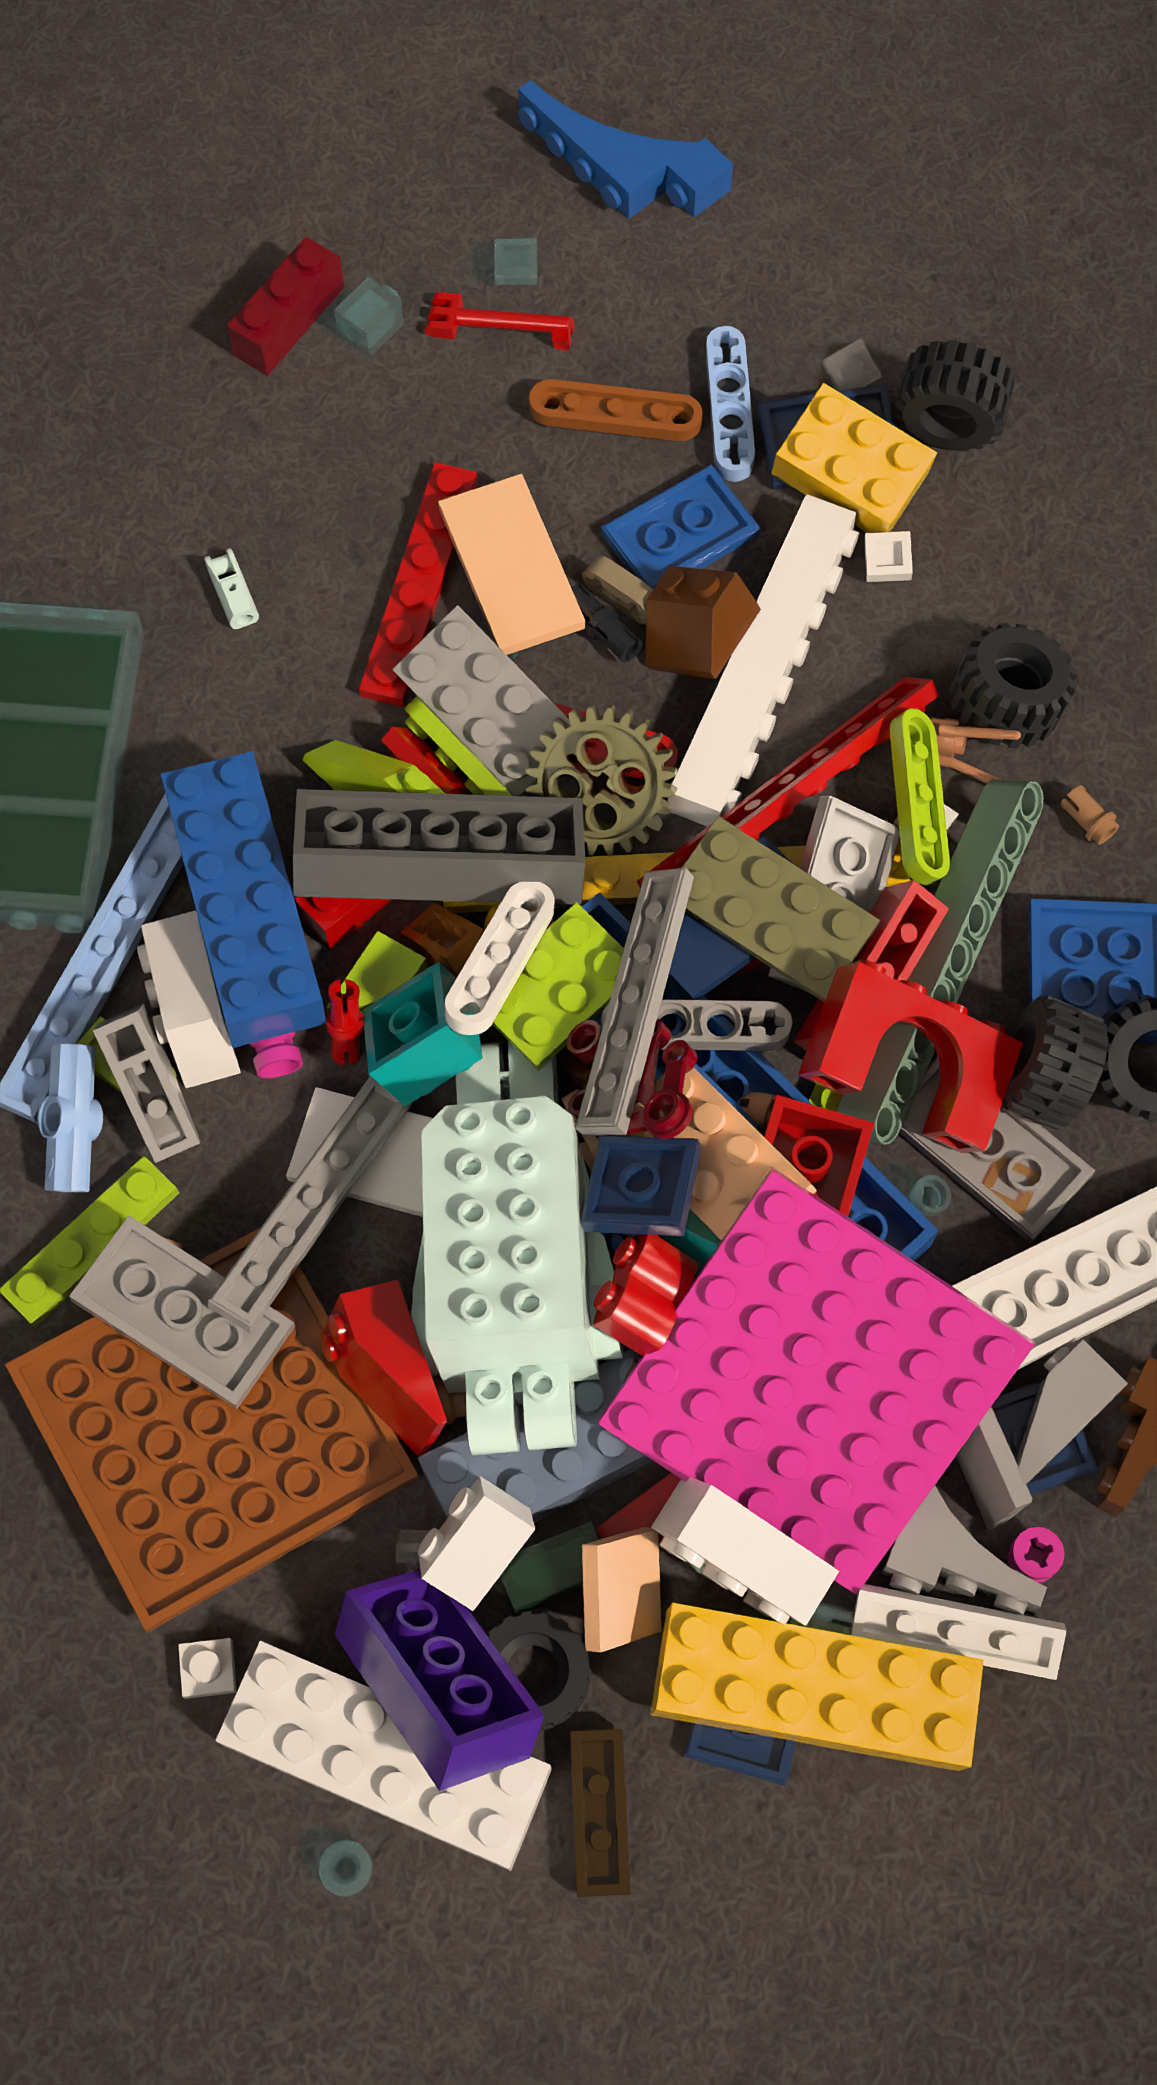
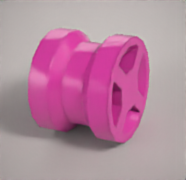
[1007,1527,1065,1583]

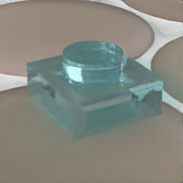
[494,238,538,285]

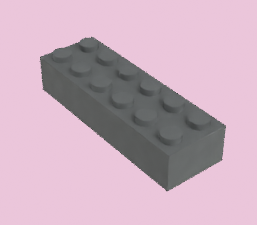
[293,789,585,905]

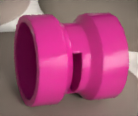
[250,1032,303,1078]

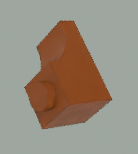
[400,903,484,979]

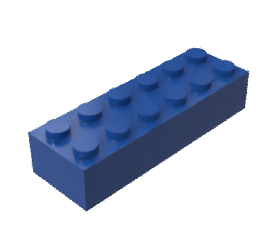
[161,751,326,1048]

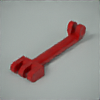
[424,292,575,351]

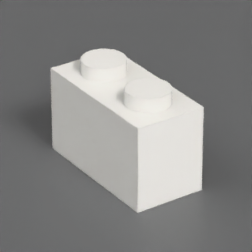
[418,1476,535,1611]

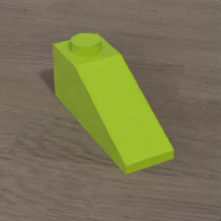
[303,740,445,794]

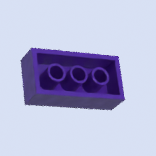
[335,1569,544,1791]

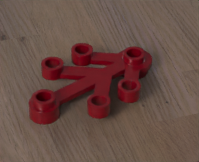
[567,1018,697,1140]

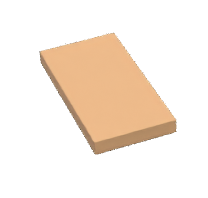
[438,474,585,655]

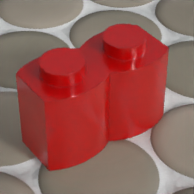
[593,1234,698,1356]

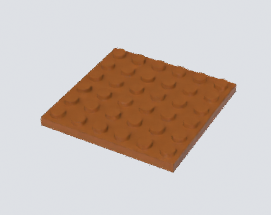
[5,1228,418,1633]

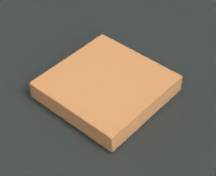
[582,1527,661,1652]

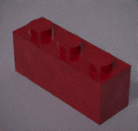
[227,236,345,376]

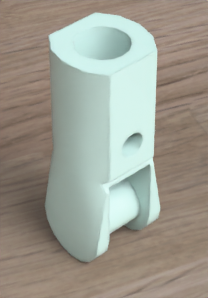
[204,548,259,629]

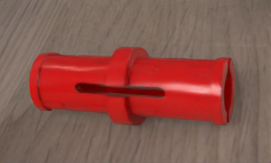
[326,979,364,1065]

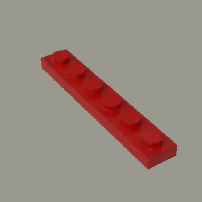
[359,462,478,707]

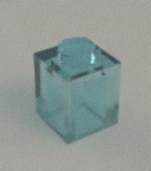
[334,276,404,357]

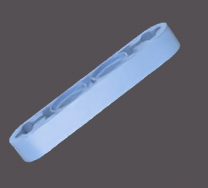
[706,326,755,482]

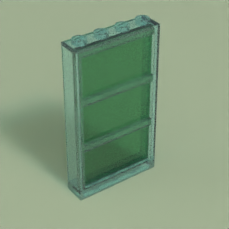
[0,602,144,933]

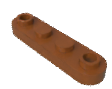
[529,379,702,441]

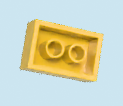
[771,383,937,533]

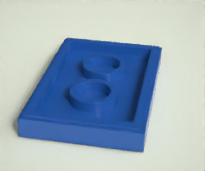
[601,464,761,590]

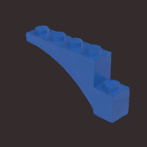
[518,80,733,219]

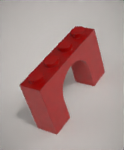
[798,959,1023,1153]

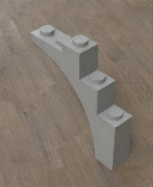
[881,1485,1047,1615]

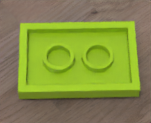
[492,902,624,1071]

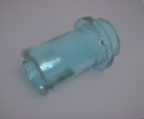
[787,1602,855,1635]

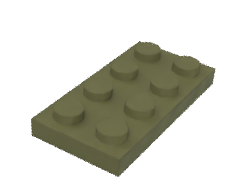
[682,816,880,1002]

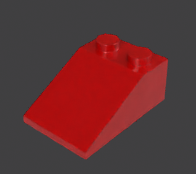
[321,1279,447,1456]

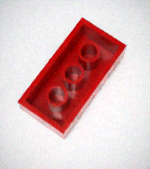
[764,1095,874,1217]

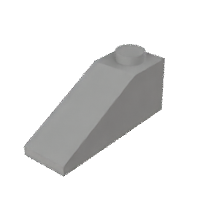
[93,1003,201,1163]
[1016,1340,1128,1484]

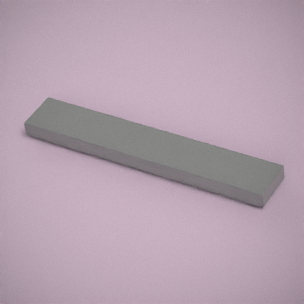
[575,868,694,1136]
[208,1076,412,1333]

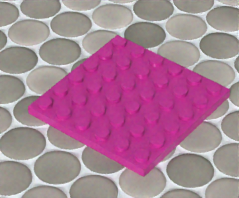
[598,1167,1035,1594]

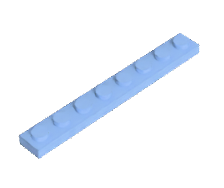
[0,793,184,1124]

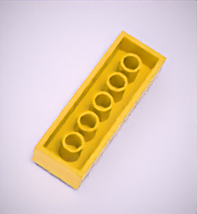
[650,1603,984,1771]

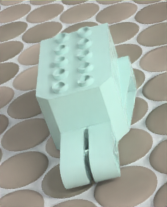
[411,1041,624,1456]

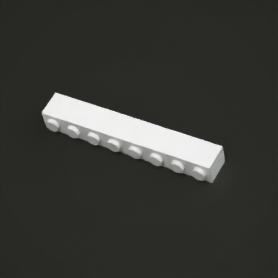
[668,494,859,827]

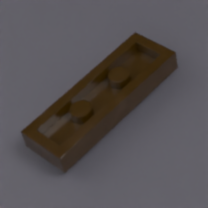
[570,1729,631,1897]

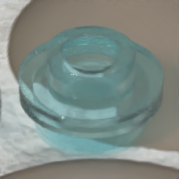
[319,1840,372,1896]

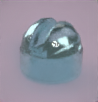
[908,1175,951,1216]

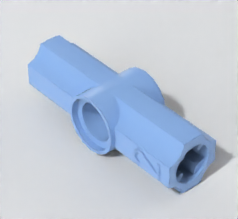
[37,1044,103,1192]

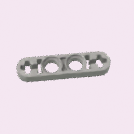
[601,1000,792,1051]

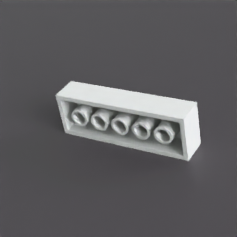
[216,1641,552,1871]

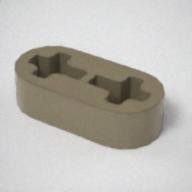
[582,556,653,625]

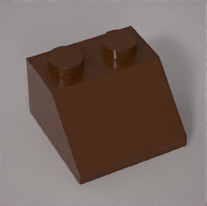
[646,566,761,679]

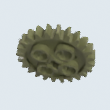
[525,704,678,856]

